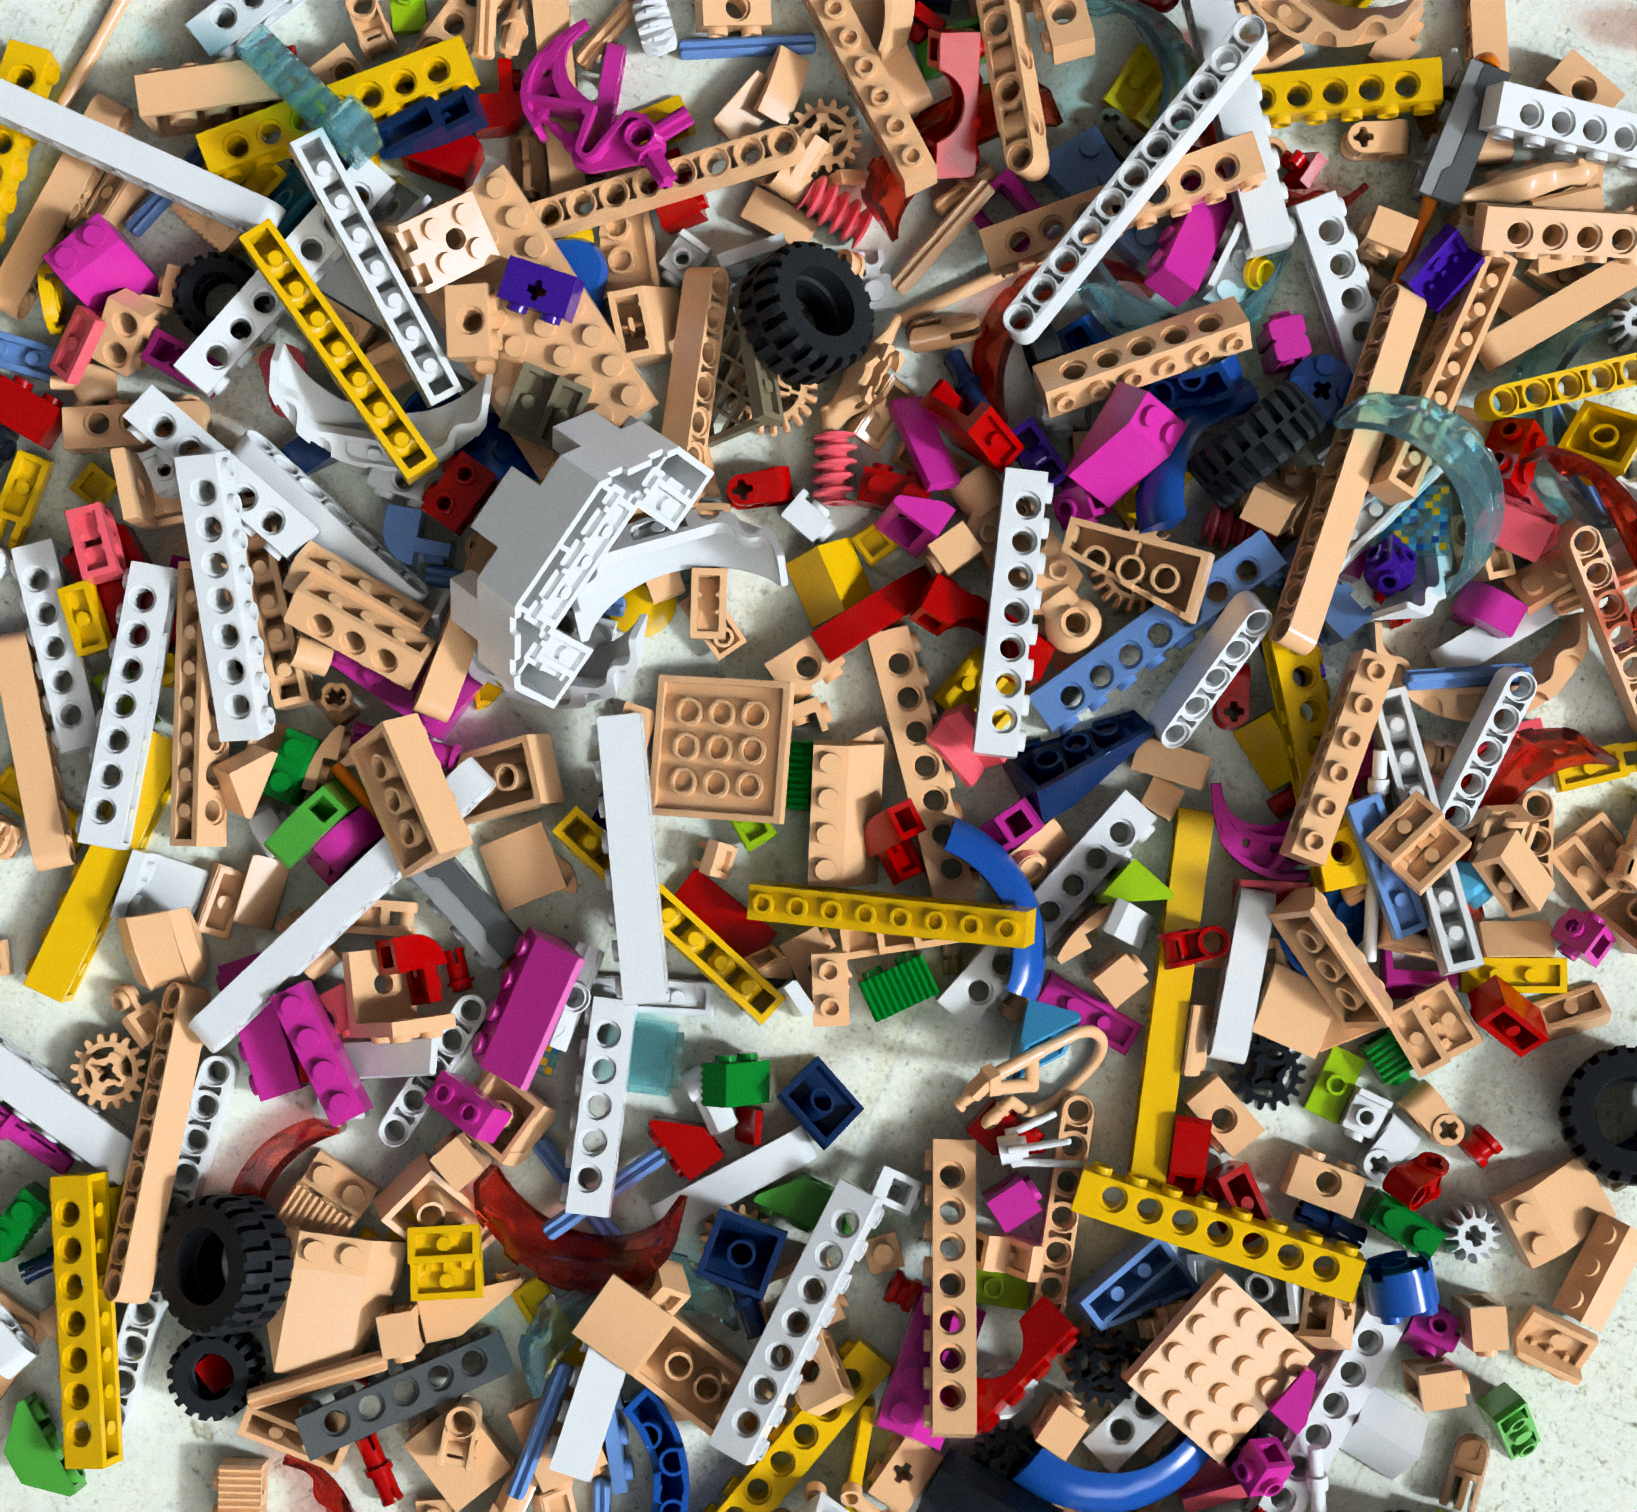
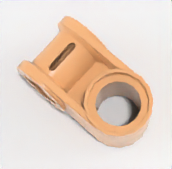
[345,0,399,62]
[1339,119,1410,162]
[1396,1079,1465,1147]
[436,1397,483,1473]

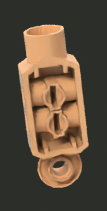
[948,464,1102,654]

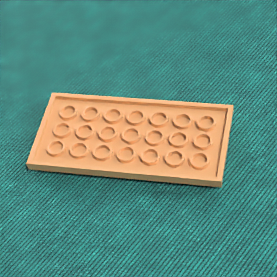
[419,165,659,482]

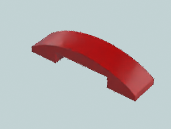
[810,565,933,664]

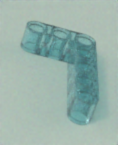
[234,23,384,171]

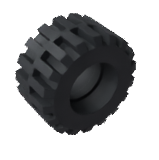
[172,251,270,340]
[167,1332,266,1422]

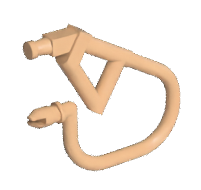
[953,1025,1108,1130]

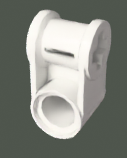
[1354,1112,1421,1181]

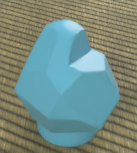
[1456,860,1494,910]

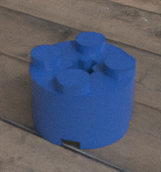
[1283,354,1354,432]
[1360,1250,1440,1325]

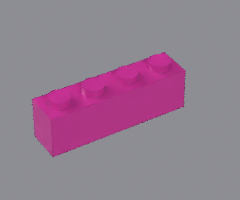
[1144,177,1234,308]
[216,952,309,1102]
[269,980,373,1128]

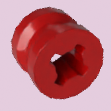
[1457,1124,1503,1169]
[882,1268,923,1313]

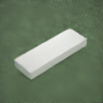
[1103,898,1155,950]
[775,980,815,1017]
[342,1038,438,1079]

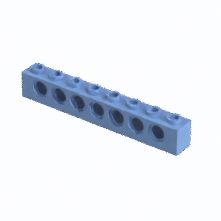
[1030,529,1287,733]

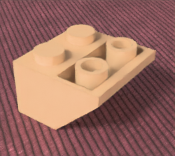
[607,286,680,368]

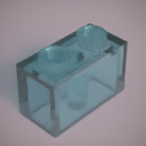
[627,1018,685,1097]

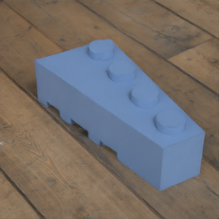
[1040,124,1163,271]

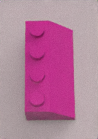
[331,650,483,741]
[471,926,585,1091]
[873,1285,986,1451]

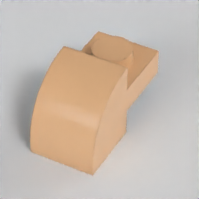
[1362,6,1425,64]

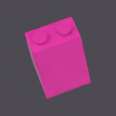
[42,212,159,312]

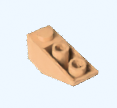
[417,1269,527,1344]

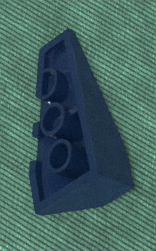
[1001,710,1155,823]

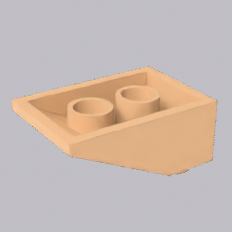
[444,734,565,826]
[374,1151,505,1252]
[1488,1156,1616,1269]

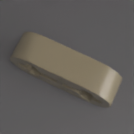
[1094,107,1145,164]

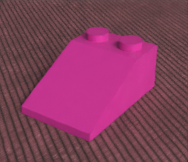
[1064,381,1188,508]

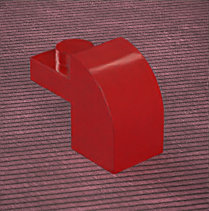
[475,58,528,139]
[864,798,927,886]
[375,934,448,1006]

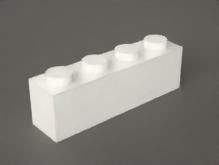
[546,1342,626,1483]

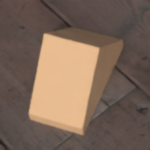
[213,745,278,820]

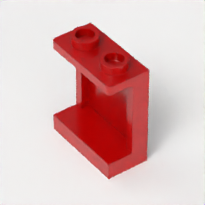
[918,378,1025,474]

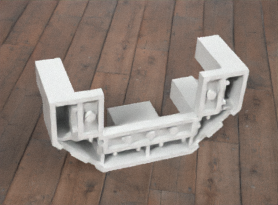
[450,410,715,709]

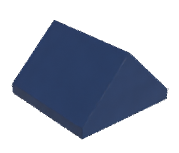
[776,1056,864,1150]
[695,1206,788,1300]

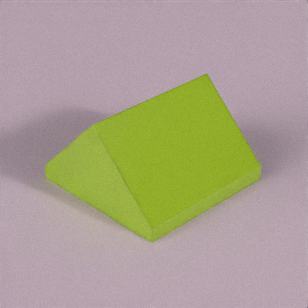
[1093,858,1173,903]

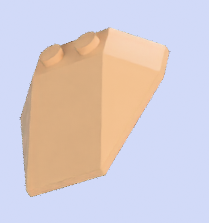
[267,1225,407,1375]

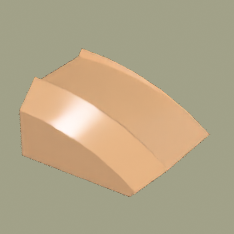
[116,907,209,991]
[460,1069,556,1167]

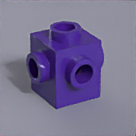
[1363,533,1417,599]

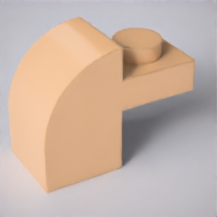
[976,1228,1045,1283]

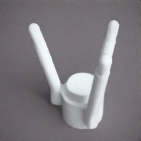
[997,1111,1084,1168]

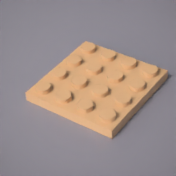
[650,675,795,825]
[1121,1267,1315,1464]

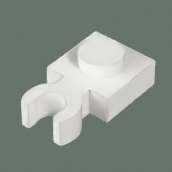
[859,250,894,312]

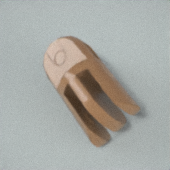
[905,313,982,353]
[1439,1433,1490,1512]

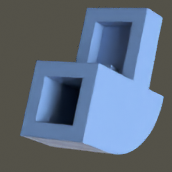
[383,504,457,569]

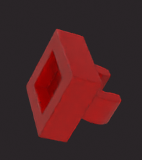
[909,1,947,45]
[1279,149,1328,190]

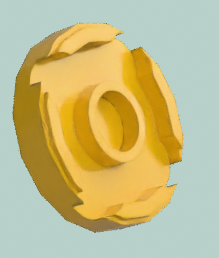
[37,264,67,336]

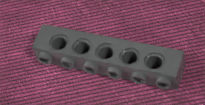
[294,1326,515,1461]

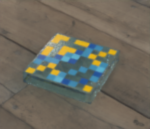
[1376,485,1452,557]

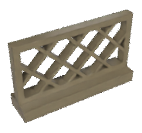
[707,283,785,447]

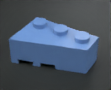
[1272,535,1375,646]
[1067,1234,1201,1331]

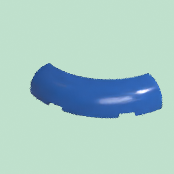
[1056,309,1243,408]
[1135,377,1259,534]
[942,817,1046,1001]
[622,1385,690,1512]
[1012,1434,1210,1512]

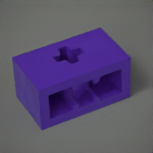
[497,255,585,326]
[1011,416,1069,490]

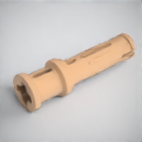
[1605,812,1637,893]

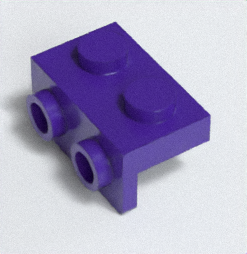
[1399,223,1485,314]

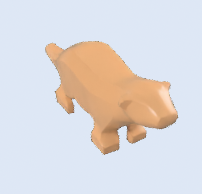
[1461,157,1598,203]
[820,313,905,432]

